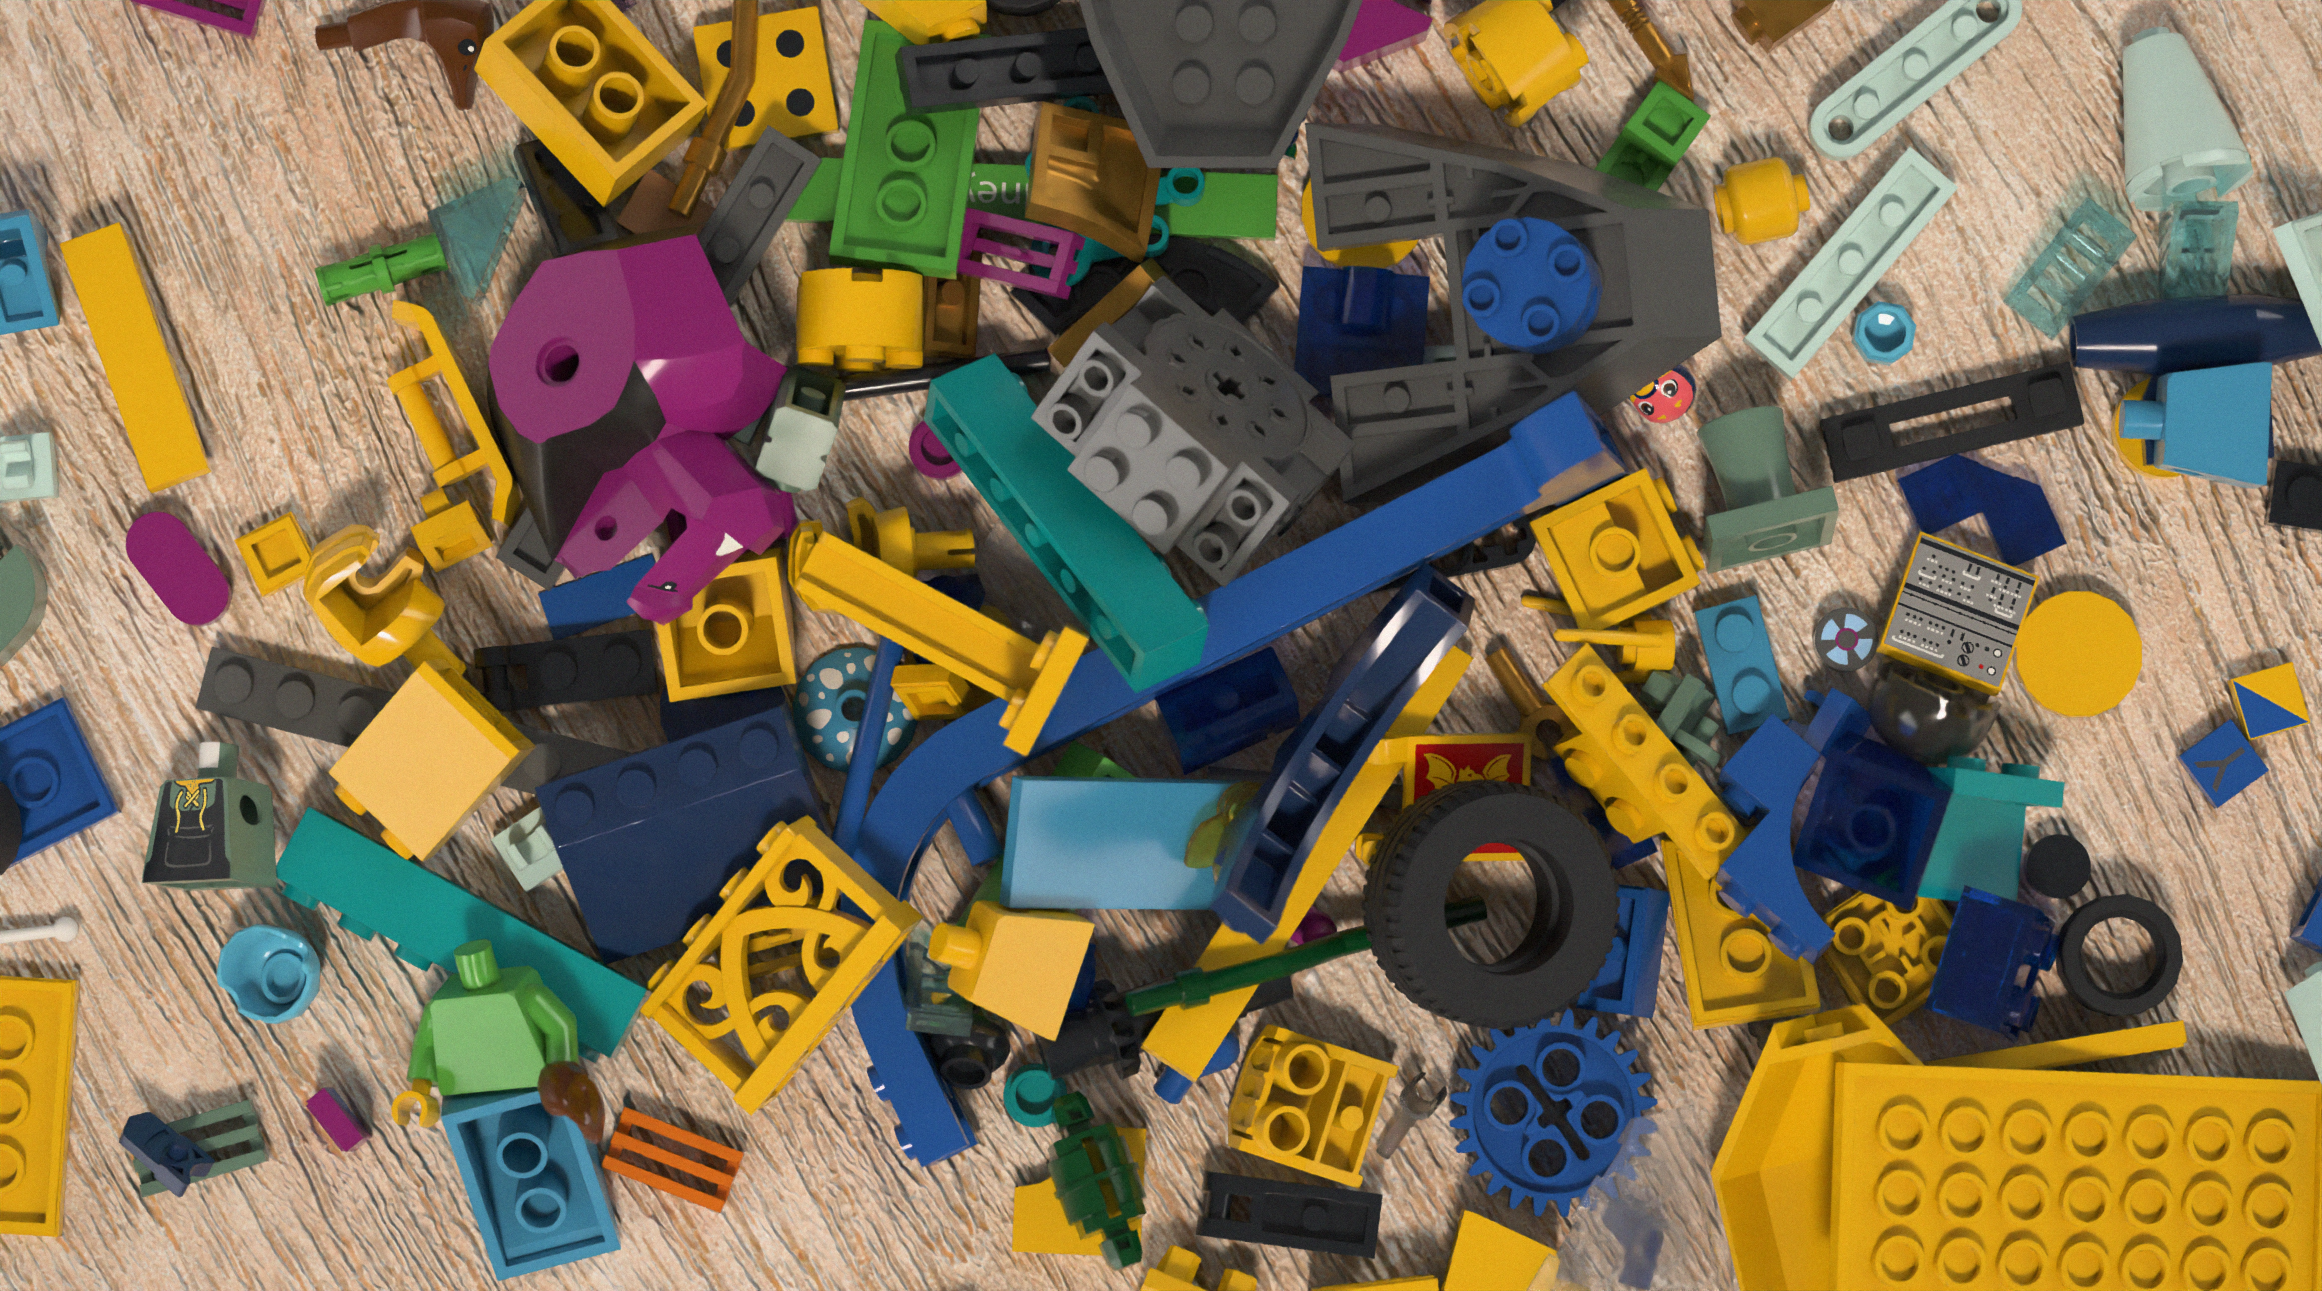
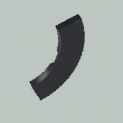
[1010,234,1279,338]

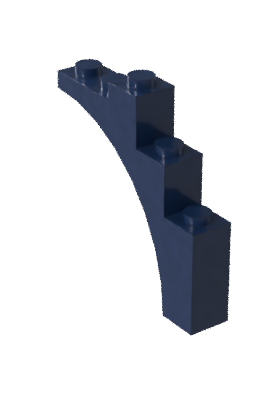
[1209,561,1476,945]

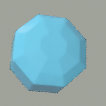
[1851,301,1916,366]

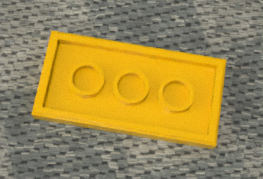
[0,976,80,1237]

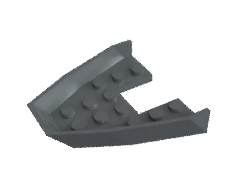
[1079,0,1363,168]
[1305,123,1722,508]

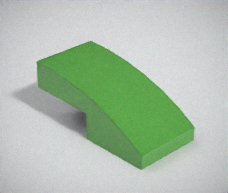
[1595,79,1711,191]

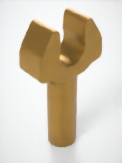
[1485,645,1576,761]

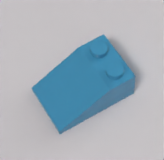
[441,1086,621,1281]

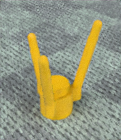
[1521,595,1675,685]

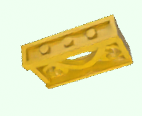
[639,815,924,1116]

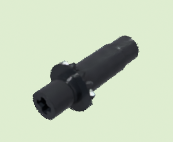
[1033,968,1294,1081]

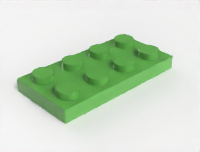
[829,19,991,280]

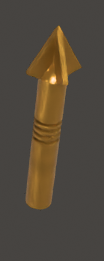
[1606,0,1694,102]

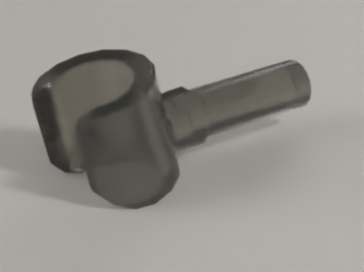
[1376,1072,1447,1159]

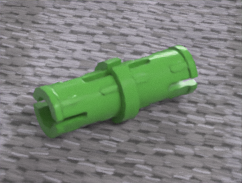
[314,231,449,307]

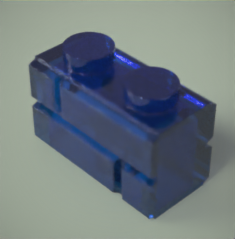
[1154,646,1301,776]

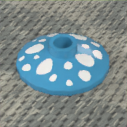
[792,647,918,773]

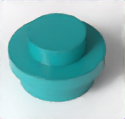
[1003,1063,1068,1128]

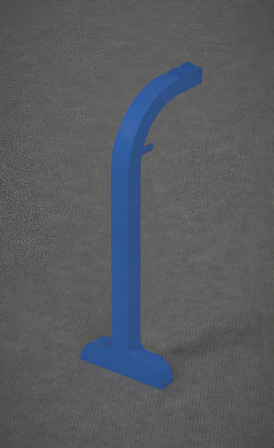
[840,391,1631,1167]

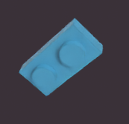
[1693,595,1790,736]

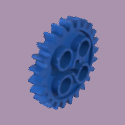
[1448,1009,1658,1217]

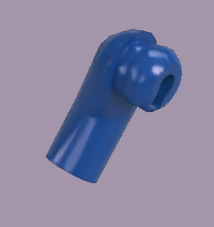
[1153,1029,1240,1104]

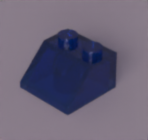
[1792,730,1954,911]

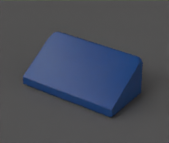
[1576,884,1669,1018]

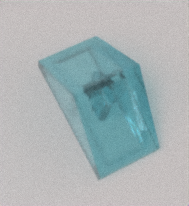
[427,176,528,307]
[2158,201,2239,299]

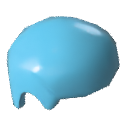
[216,924,320,1024]

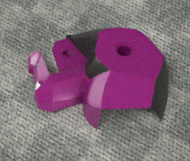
[487,222,788,626]

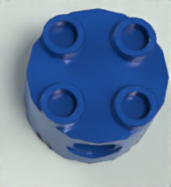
[1462,217,1603,355]

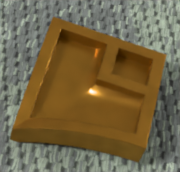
[1025,101,1161,263]

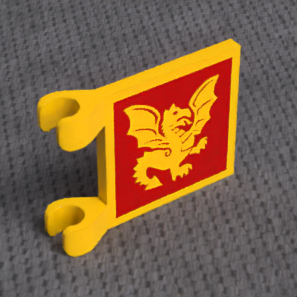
[1355,732,1532,866]

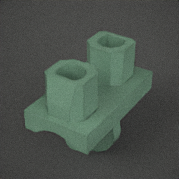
[1639,670,1722,768]

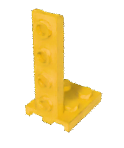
[793,530,1090,757]

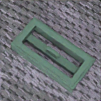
[132,1099,269,1197]

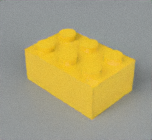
[474,0,708,207]

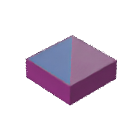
[306,1087,372,1152]

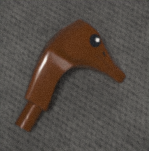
[315,0,494,111]

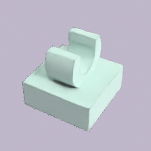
[0,432,59,503]
[491,806,564,893]

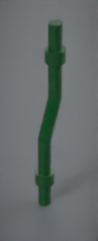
[1126,895,1487,1017]

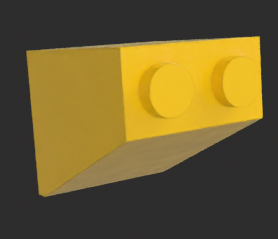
[328,658,536,861]

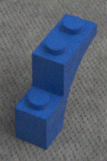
[1715,713,1835,965]

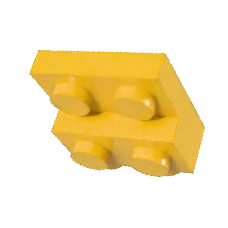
[1529,468,1705,630]

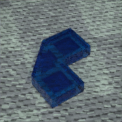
[1895,454,2067,567]

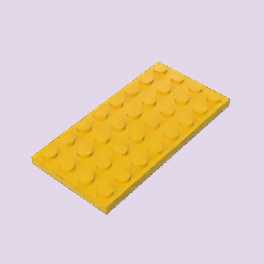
[1829,1062,2322,1291]

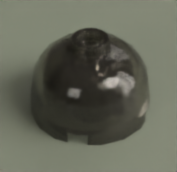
[1867,655,2001,770]

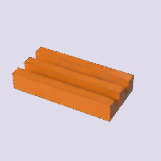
[601,1107,745,1213]

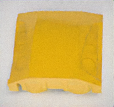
[1228,1024,1399,1189]

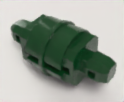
[1047,1091,1147,1271]

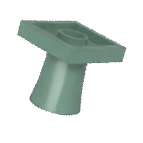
[1696,406,1839,574]

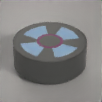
[1813,607,1879,673]

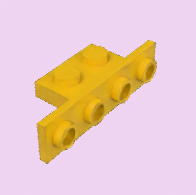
[1542,642,1749,880]

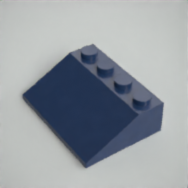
[535,702,832,965]

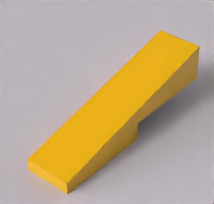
[59,222,211,494]

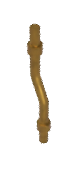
[667,0,758,220]

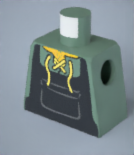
[142,742,277,891]

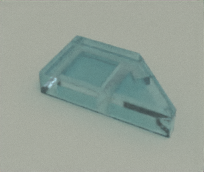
[905,942,973,1037]

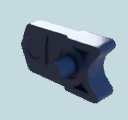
[119,1112,215,1198]

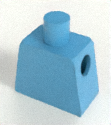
[2119,362,2272,489]

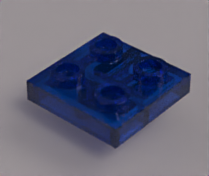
[1294,266,1430,398]

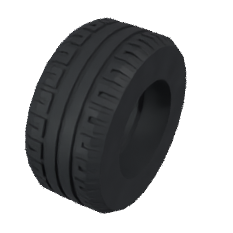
[1362,779,1620,1029]

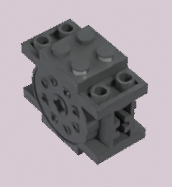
[1031,275,1356,588]

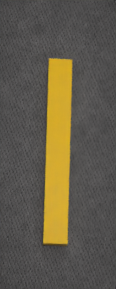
[1141,646,1474,1083]

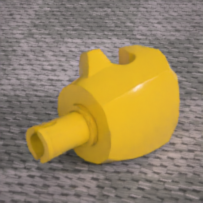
[786,497,975,615]
[303,524,467,675]

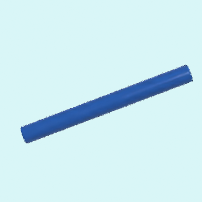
[832,635,904,859]

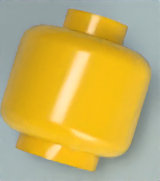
[1713,157,1810,245]

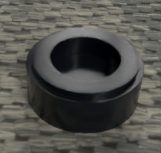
[2024,834,2091,899]

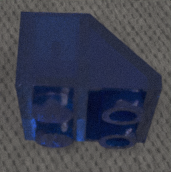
[1924,885,2060,1044]

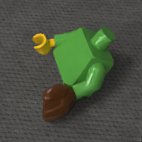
[391,939,605,1144]

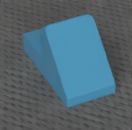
[0,209,61,335]

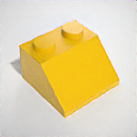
[656,547,797,702]

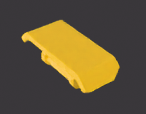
[386,300,523,528]

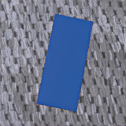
[538,554,655,640]

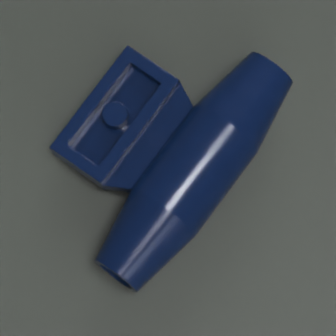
[2069,294,2322,466]

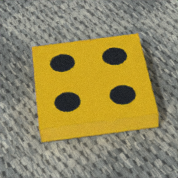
[693,6,840,152]

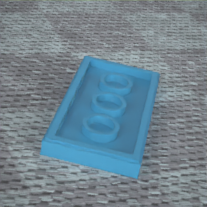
[999,776,1252,910]

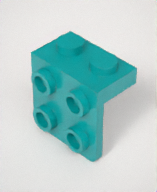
[1902,756,2065,907]

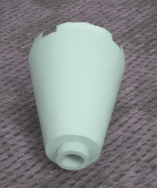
[2123,27,2254,212]

